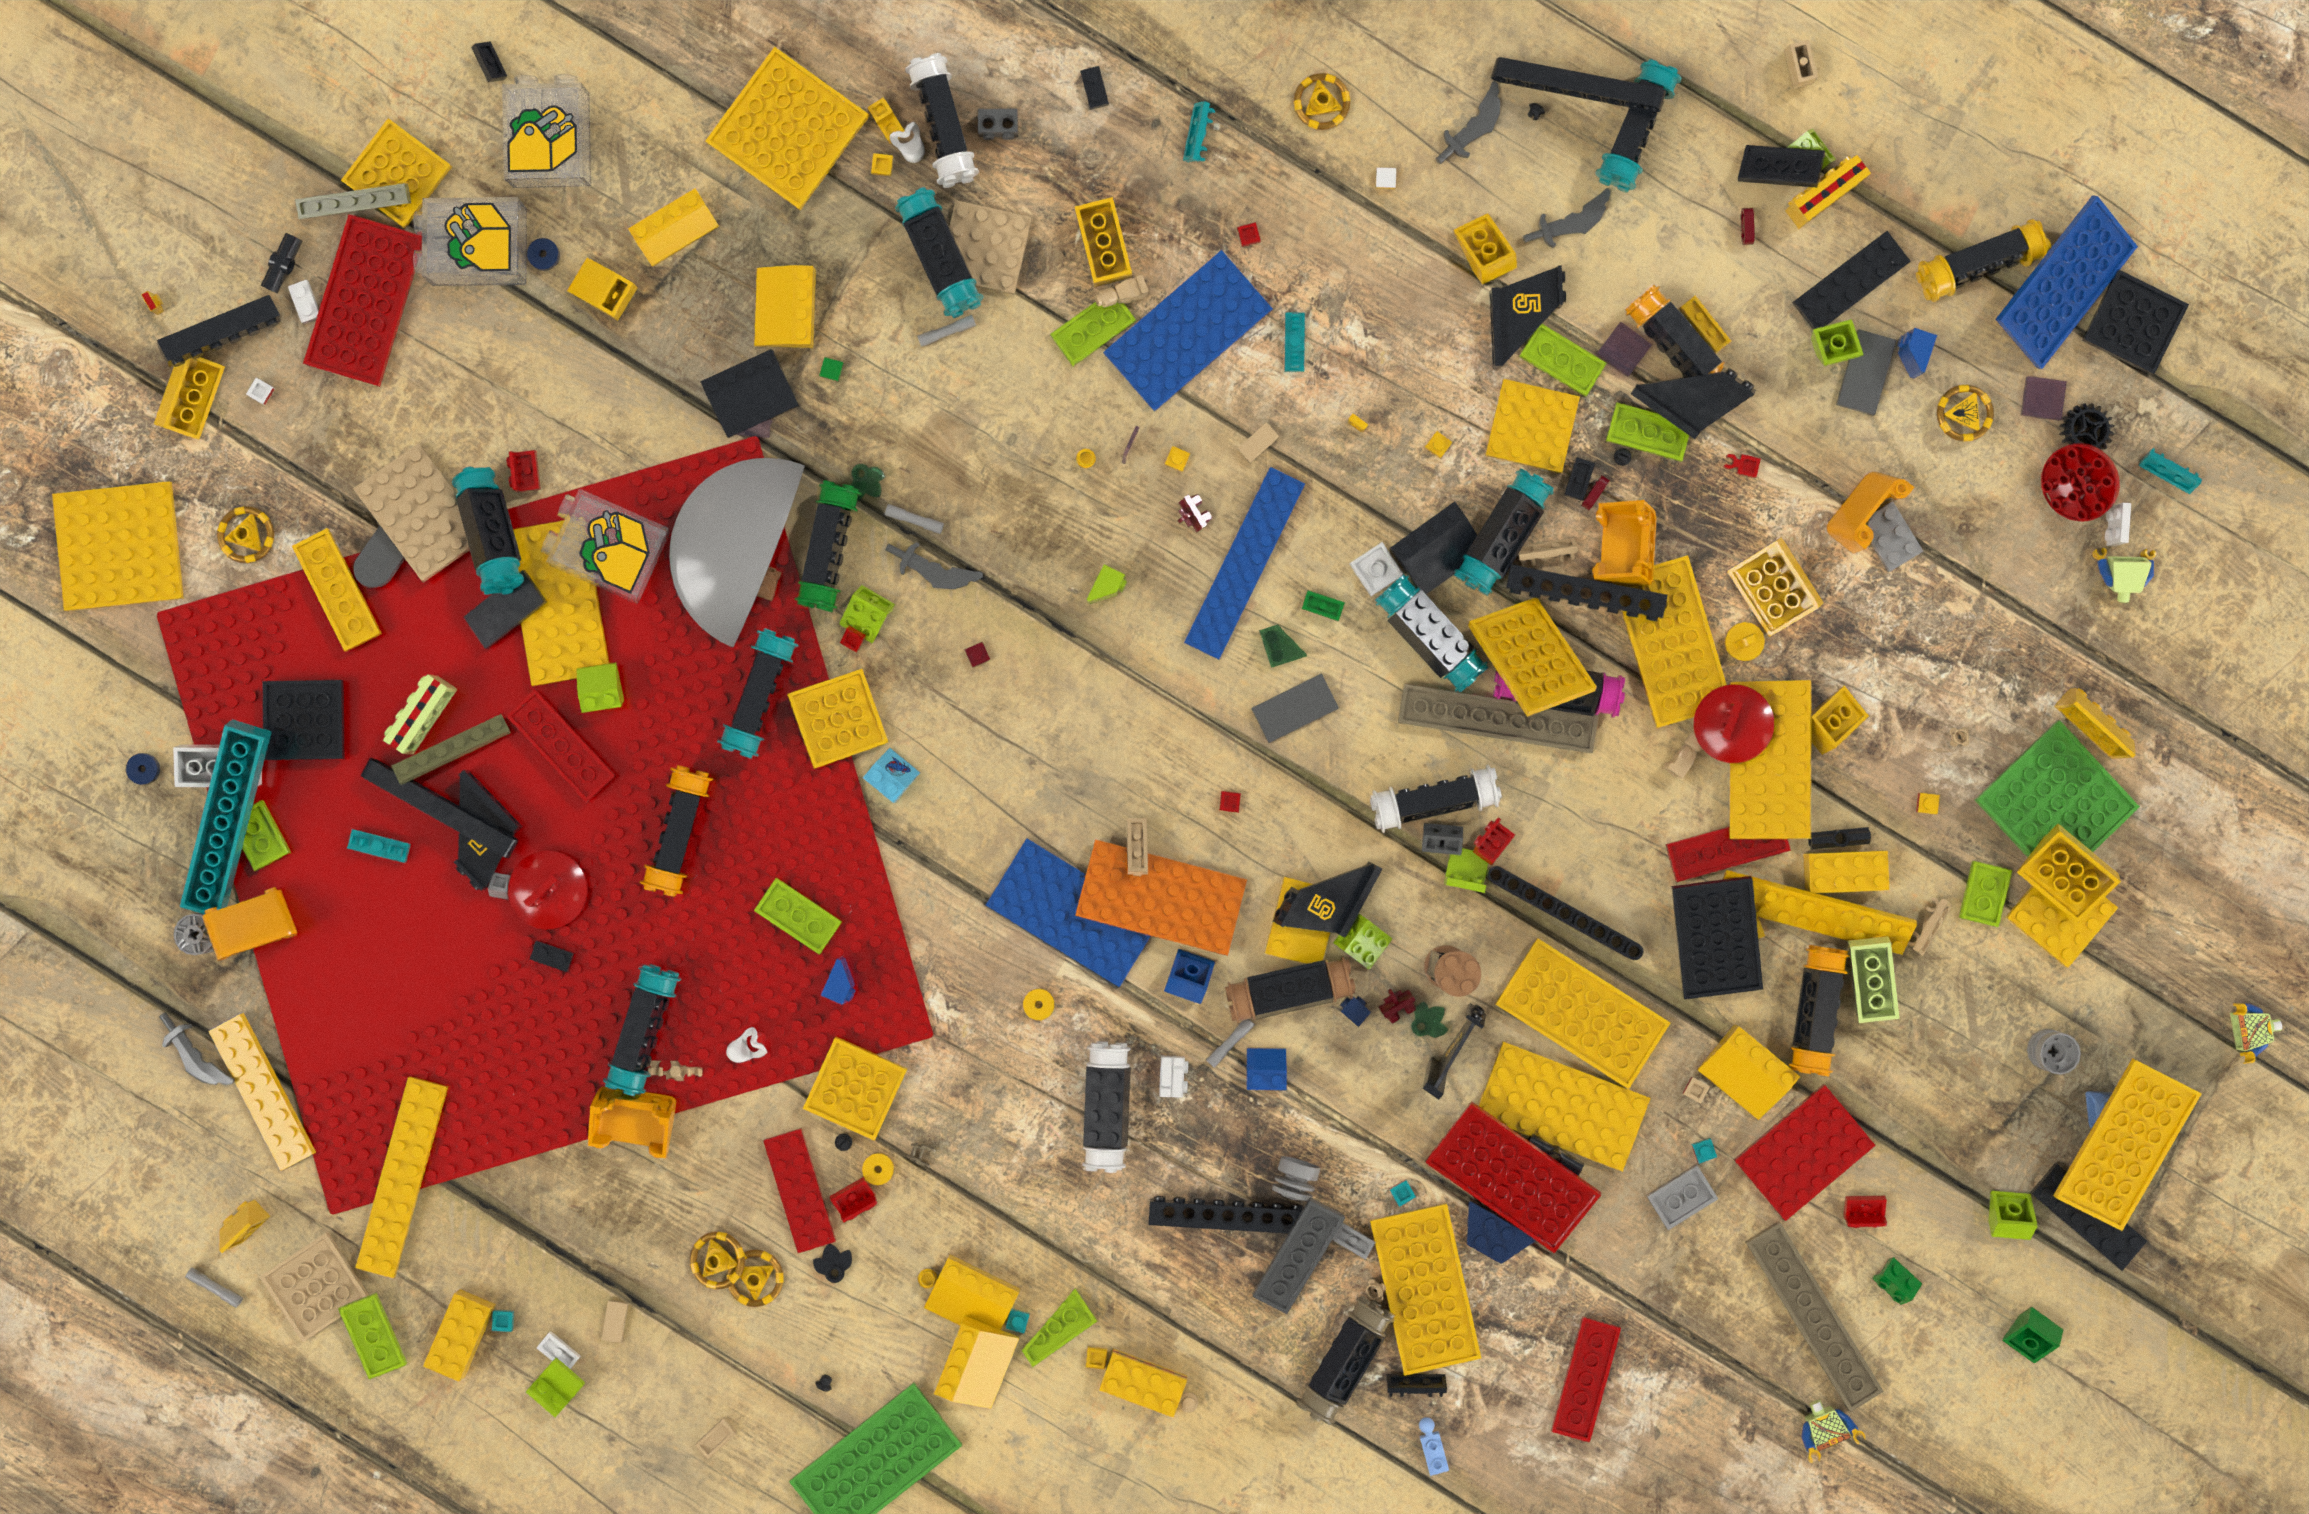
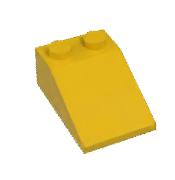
[1453,213,1517,285]
[1811,685,1869,755]
[219,1199,271,1253]

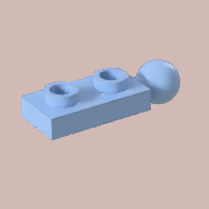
[1419,1417,1449,1476]

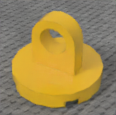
[1724,622,1765,662]

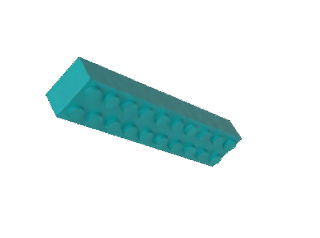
[180,719,271,915]

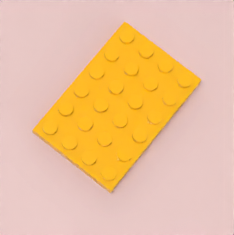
[1468,598,1597,717]

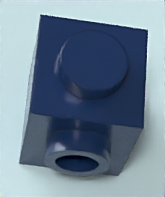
[1340,996,1371,1027]

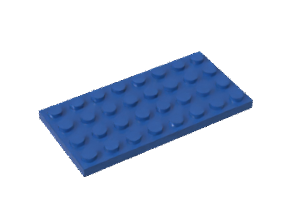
[1995,195,2138,369]
[1103,250,1273,412]
[986,838,1151,987]

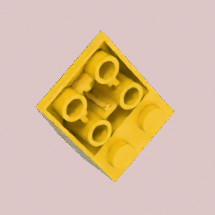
[567,258,638,321]

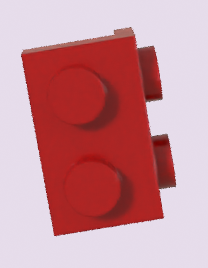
[506,450,541,493]
[1473,817,1516,866]
[830,1177,878,1223]
[1843,1195,1888,1228]

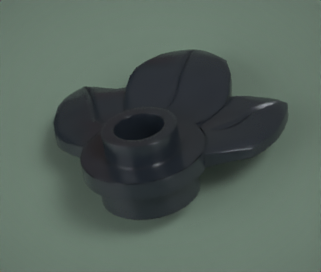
[813,1244,852,1283]

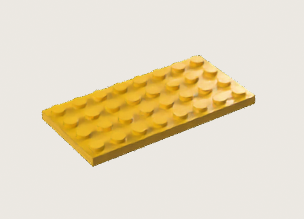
[513,517,609,686]
[1613,555,1727,728]
[1730,680,1811,839]
[1495,938,1671,1089]
[1478,1041,1651,1172]
[2053,1058,2201,1231]
[1370,1203,1482,1376]

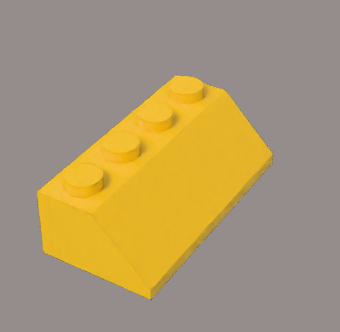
[628,188,719,267]
[154,357,225,440]

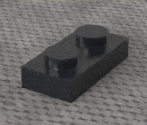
[471,41,507,82]
[1080,66,1109,110]
[1564,457,1595,501]
[530,940,575,972]

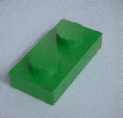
[1301,590,1345,621]

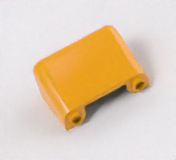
[1827,471,1915,554]
[1592,500,1656,585]
[202,887,297,961]
[588,1086,676,1158]

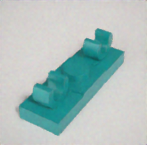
[1183,101,1215,163]
[1284,312,1305,372]
[2138,448,2202,494]
[347,829,411,863]

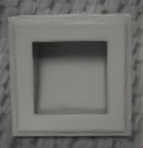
[488,872,511,899]

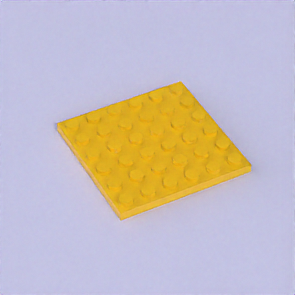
[705,47,869,210]
[52,481,184,611]

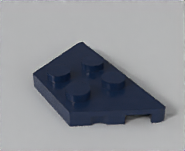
[1466,1200,1536,1264]

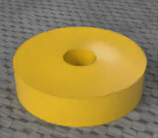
[1023,988,1055,1020]
[862,1153,894,1185]

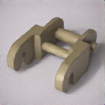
[907,1142,936,1168]

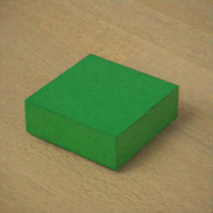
[819,357,844,382]

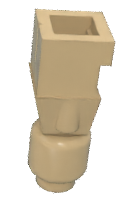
[1095,275,1149,307]
[1663,732,1701,779]

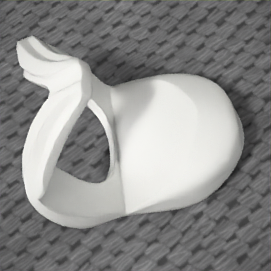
[889,122,925,163]
[726,1027,767,1063]

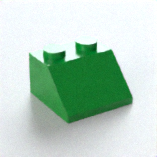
[2002,1307,2064,1364]

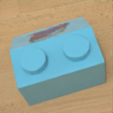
[863,748,920,803]

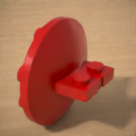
[2041,443,2120,522]
[1693,684,1774,764]
[508,850,588,930]

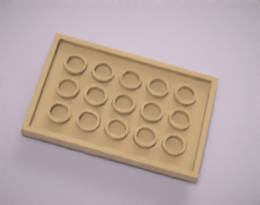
[353,443,470,583]

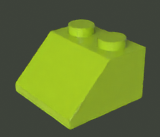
[1811,319,1864,366]
[1086,564,1127,604]
[576,662,624,713]
[1988,1191,2037,1240]

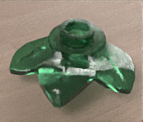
[851,464,886,501]
[1411,1001,1448,1038]

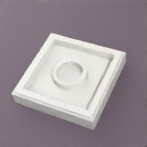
[1349,542,1403,596]

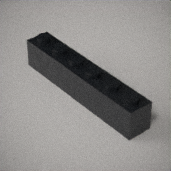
[157,295,281,367]

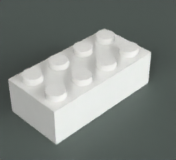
[173,745,262,787]

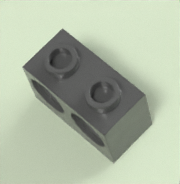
[978,109,1018,140]
[1422,823,1463,855]

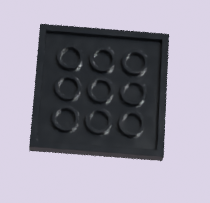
[2082,270,2189,375]
[262,680,345,760]

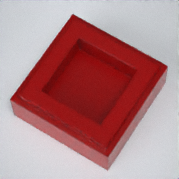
[1237,222,1261,247]
[840,625,866,653]
[1219,791,1241,813]

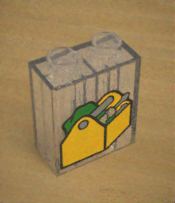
[502,74,591,188]
[413,197,527,286]
[541,489,670,604]

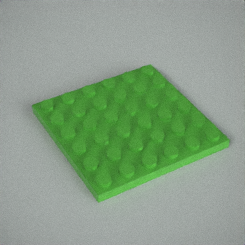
[1974,720,2140,858]

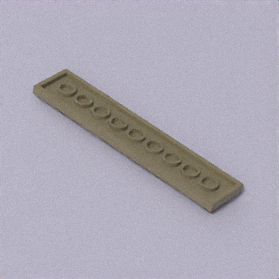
[1398,684,1599,754]
[1746,1221,1884,1412]

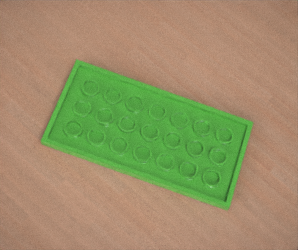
[789,1382,963,1514]

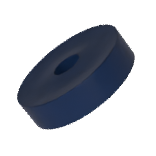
[527,238,560,271]
[126,753,160,785]

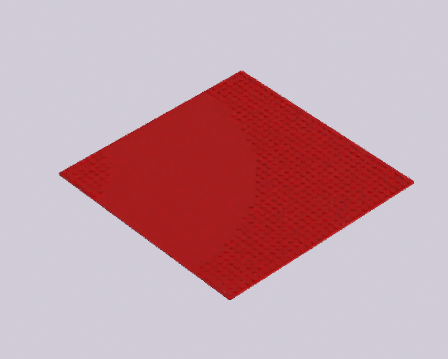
[157,436,933,1215]

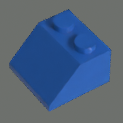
[1897,328,1937,379]
[1164,949,1215,1004]
[821,956,856,1005]
[1246,1048,1287,1090]

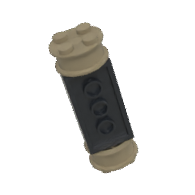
[1296,1295,1395,1425]

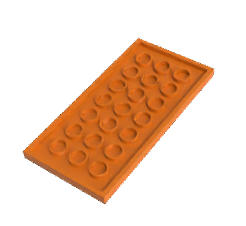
[1075,839,1247,956]

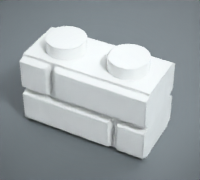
[1159,1055,1188,1098]

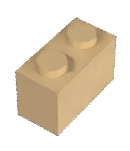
[1784,40,1818,89]

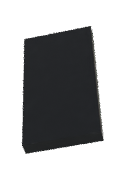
[1738,145,1825,188]
[464,570,547,649]

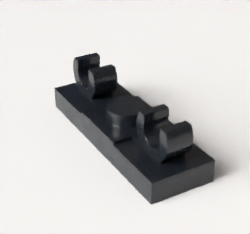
[1386,1374,1447,1397]

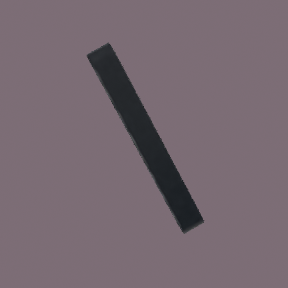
[1491,57,1666,113]
[361,758,519,858]
[1486,866,1644,960]

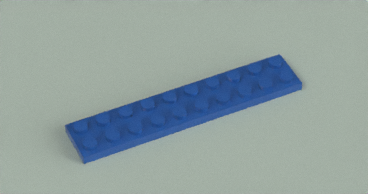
[1184,467,1305,660]

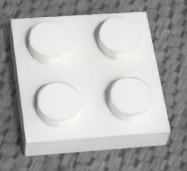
[2105,503,2131,546]

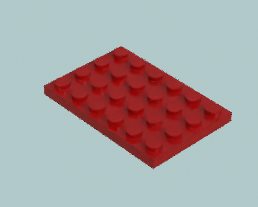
[1734,1084,1876,1221]

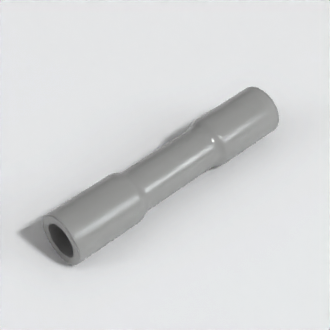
[917,315,976,347]
[885,504,944,534]
[1206,1019,1255,1068]
[185,1267,243,1308]

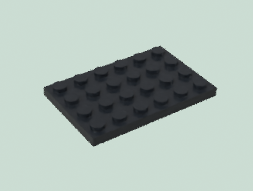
[1671,876,1763,1000]

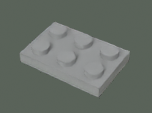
[1866,501,1923,572]
[1646,1165,1718,1230]

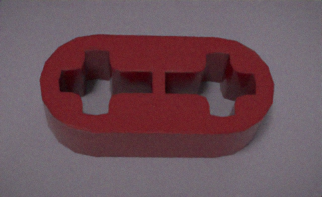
[1740,208,1755,245]
[1581,475,1610,511]

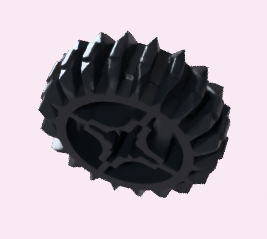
[2059,403,2115,450]

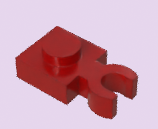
[1723,454,1761,478]

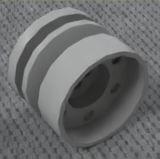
[173,913,214,955]
[2027,1029,2081,1075]
[1272,1156,1321,1201]

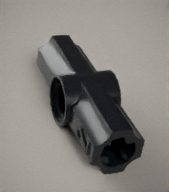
[260,233,303,294]
[1808,827,1871,850]
[1528,1134,1584,1176]

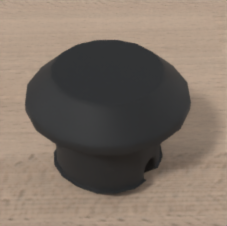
[1528,103,1545,120]
[1614,448,1631,466]
[835,1133,852,1151]
[815,1374,832,1392]

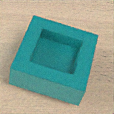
[1691,1138,1717,1164]
[1389,1179,1416,1207]
[1005,1308,1030,1334]
[492,1310,514,1332]

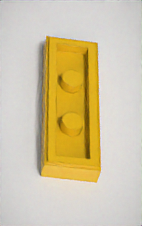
[1679,295,1731,354]

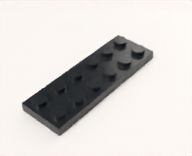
[1792,231,1911,329]
[2030,1163,2147,1271]

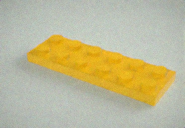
[292,528,382,652]

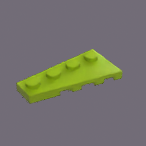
[1022,1288,1098,1367]

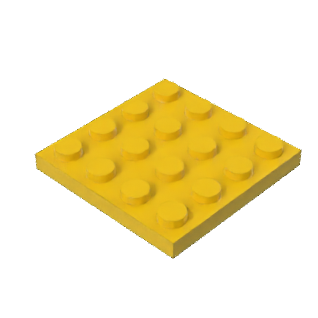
[341,118,452,228]
[1485,379,1580,474]
[787,669,889,769]
[2006,885,2118,968]
[803,1036,908,1141]

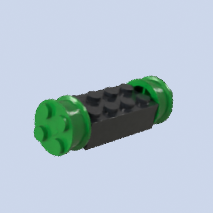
[794,480,862,613]

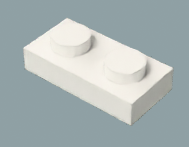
[288,280,319,324]
[537,1331,581,1369]

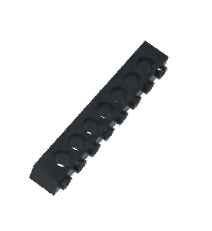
[1506,564,1668,622]
[1148,1196,1303,1234]

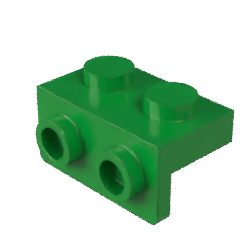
[1872,1257,1922,1305]

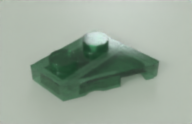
[1259,625,1307,668]

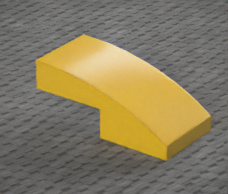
[867,97,905,144]

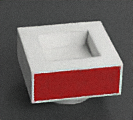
[246,378,275,405]

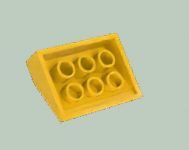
[754,265,816,348]
[1727,537,1824,637]
[2054,688,2136,759]
[2017,824,2121,923]
[1264,876,1330,964]
[1697,1024,1800,1120]
[924,1254,1020,1330]
[934,1315,1019,1409]

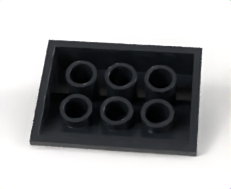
[700,349,799,438]
[1389,501,1477,594]

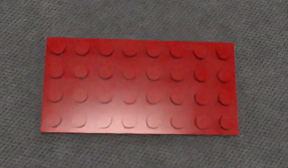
[303,214,425,387]
[1425,1101,1601,1253]

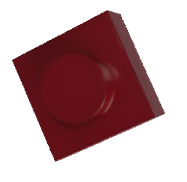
[964,642,991,668]

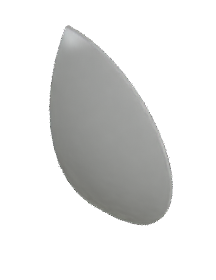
[669,458,804,647]

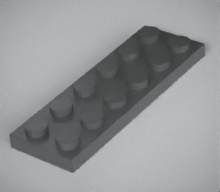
[1252,1198,1345,1314]

